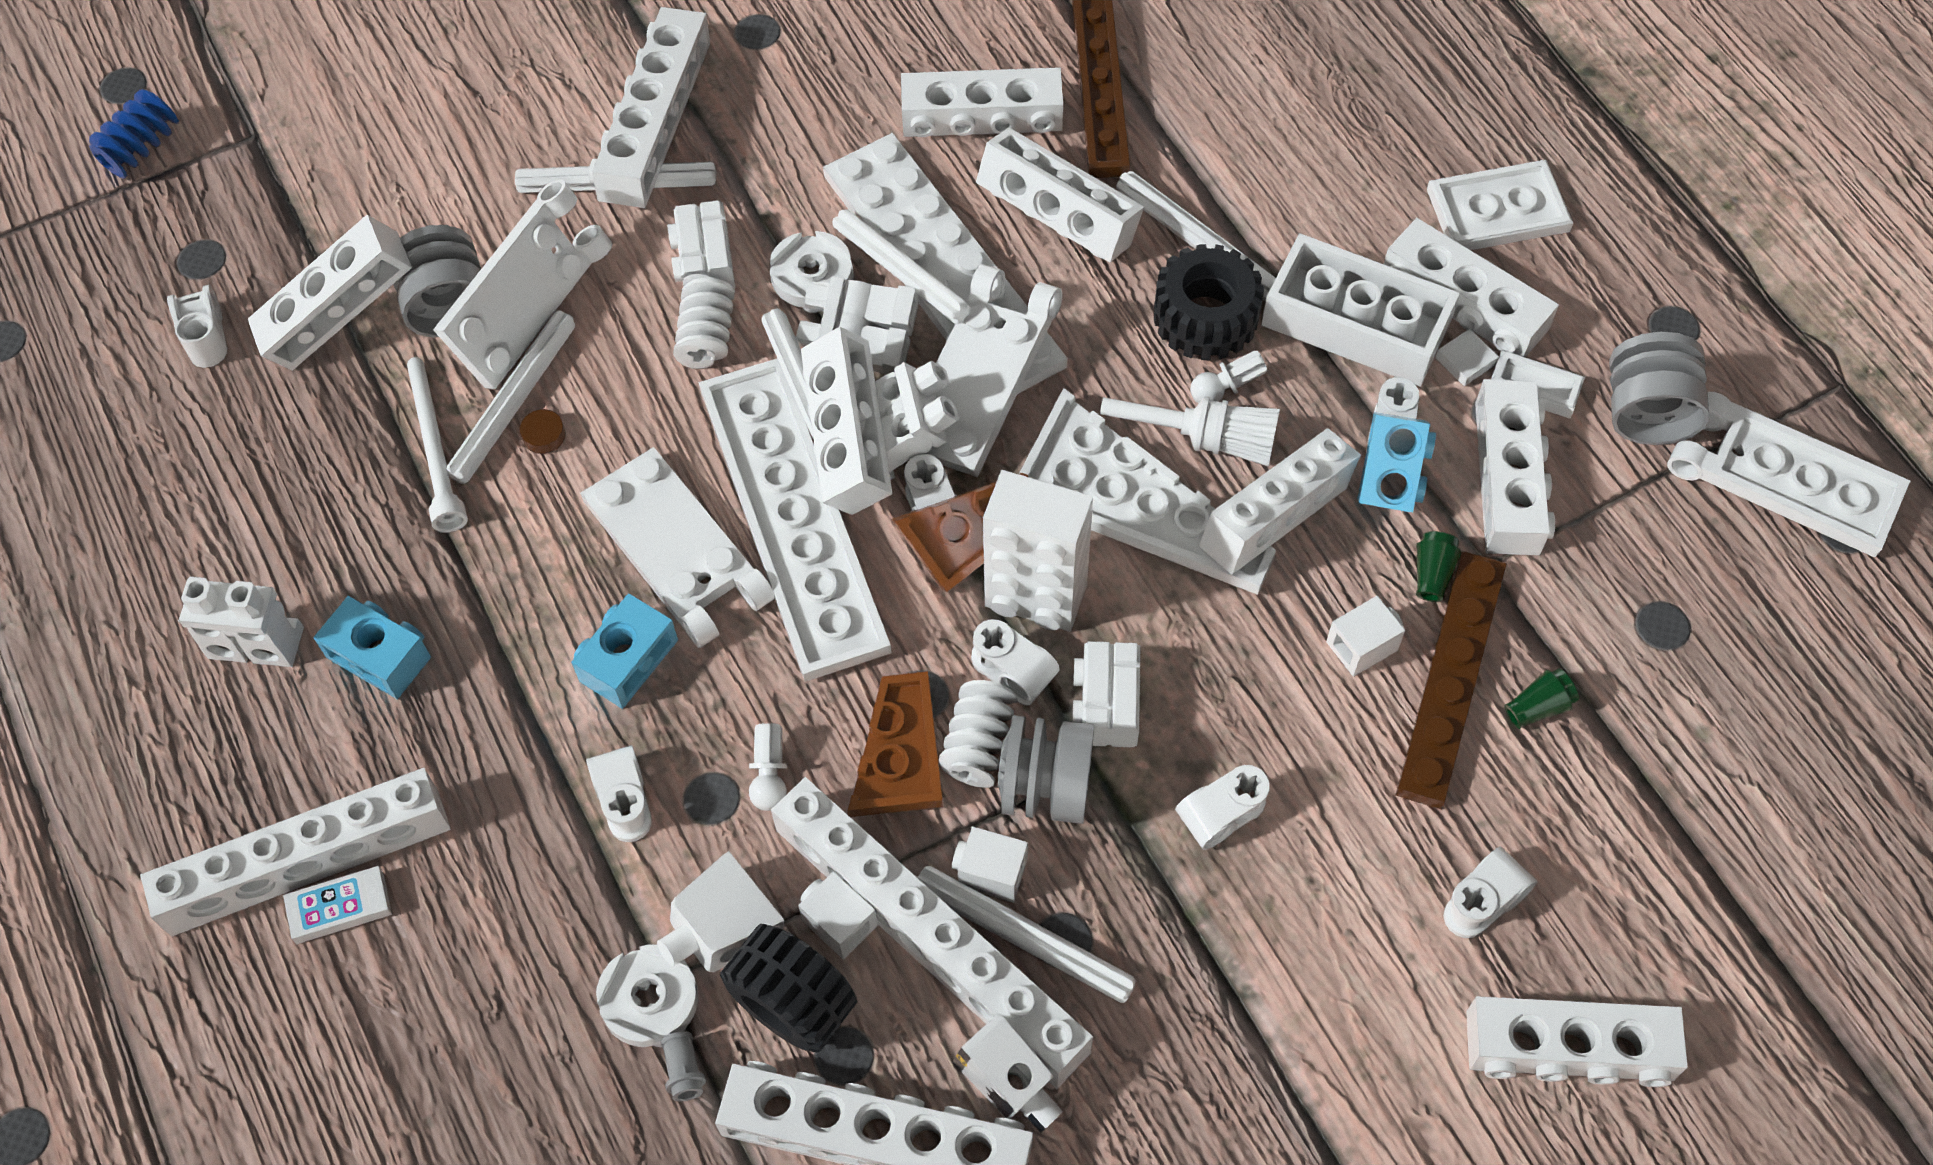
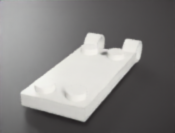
[433,179,612,389]
[926,264,1062,477]
[1667,392,1910,557]
[580,447,775,648]

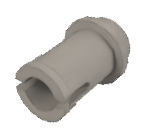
[661,1032,706,1102]

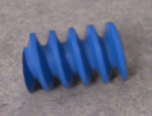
[89,89,179,179]

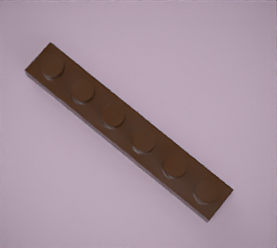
[1072,0,1130,178]
[1395,551,1507,809]

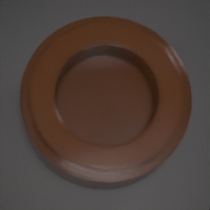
[520,409,566,454]

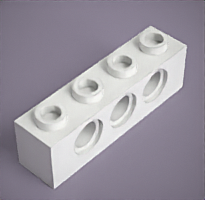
[901,67,1063,137]
[976,128,1144,263]
[248,215,412,370]
[1384,217,1559,357]
[801,326,893,515]
[1475,379,1555,556]
[1199,428,1361,575]
[1466,996,1688,1087]

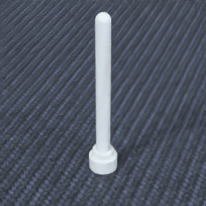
[407,357,468,533]

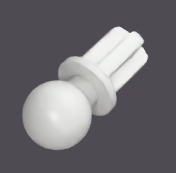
[1190,351,1267,404]
[749,723,787,811]

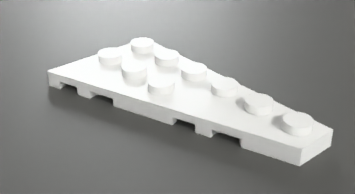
[1019,388,1276,595]

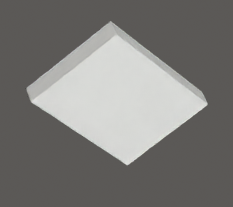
[1427,160,1573,250]

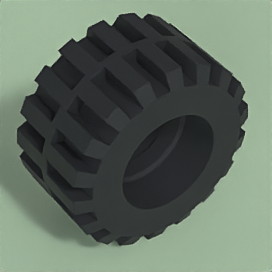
[1154,244,1264,361]
[720,924,858,1053]

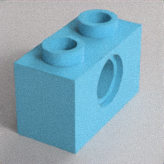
[571,593,678,709]
[313,596,431,700]

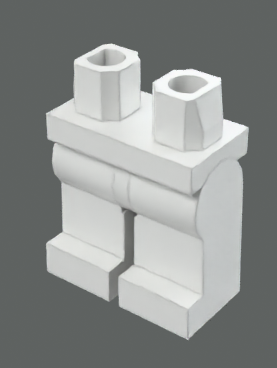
[796,276,919,374]
[875,361,959,480]
[178,577,304,667]

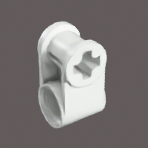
[167,285,227,368]
[1366,377,1419,452]
[904,454,957,511]
[971,619,1060,705]
[586,745,652,842]
[1175,765,1269,850]
[1443,846,1538,938]

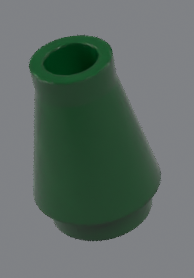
[1416,531,1462,602]
[1504,668,1579,729]

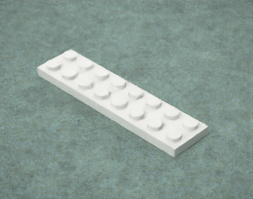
[823,133,1068,394]
[698,358,892,682]

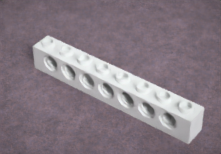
[771,777,1093,1089]

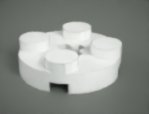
[770,231,854,313]
[596,944,698,1047]

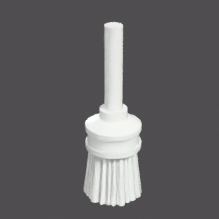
[1100,397,1280,467]

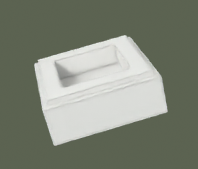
[1436,329,1499,387]

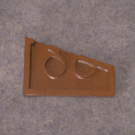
[891,473,1028,592]
[847,671,943,817]

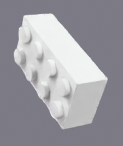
[1261,233,1460,387]
[983,470,1093,632]

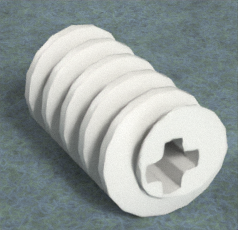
[673,274,735,369]
[939,680,1018,788]

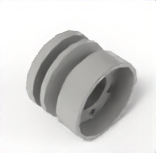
[393,225,481,338]
[1609,332,1709,445]
[998,715,1095,824]

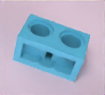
[1357,412,1436,513]

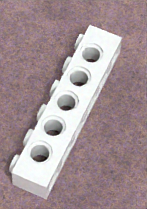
[589,7,710,208]
[140,768,451,937]
[715,1061,1033,1165]

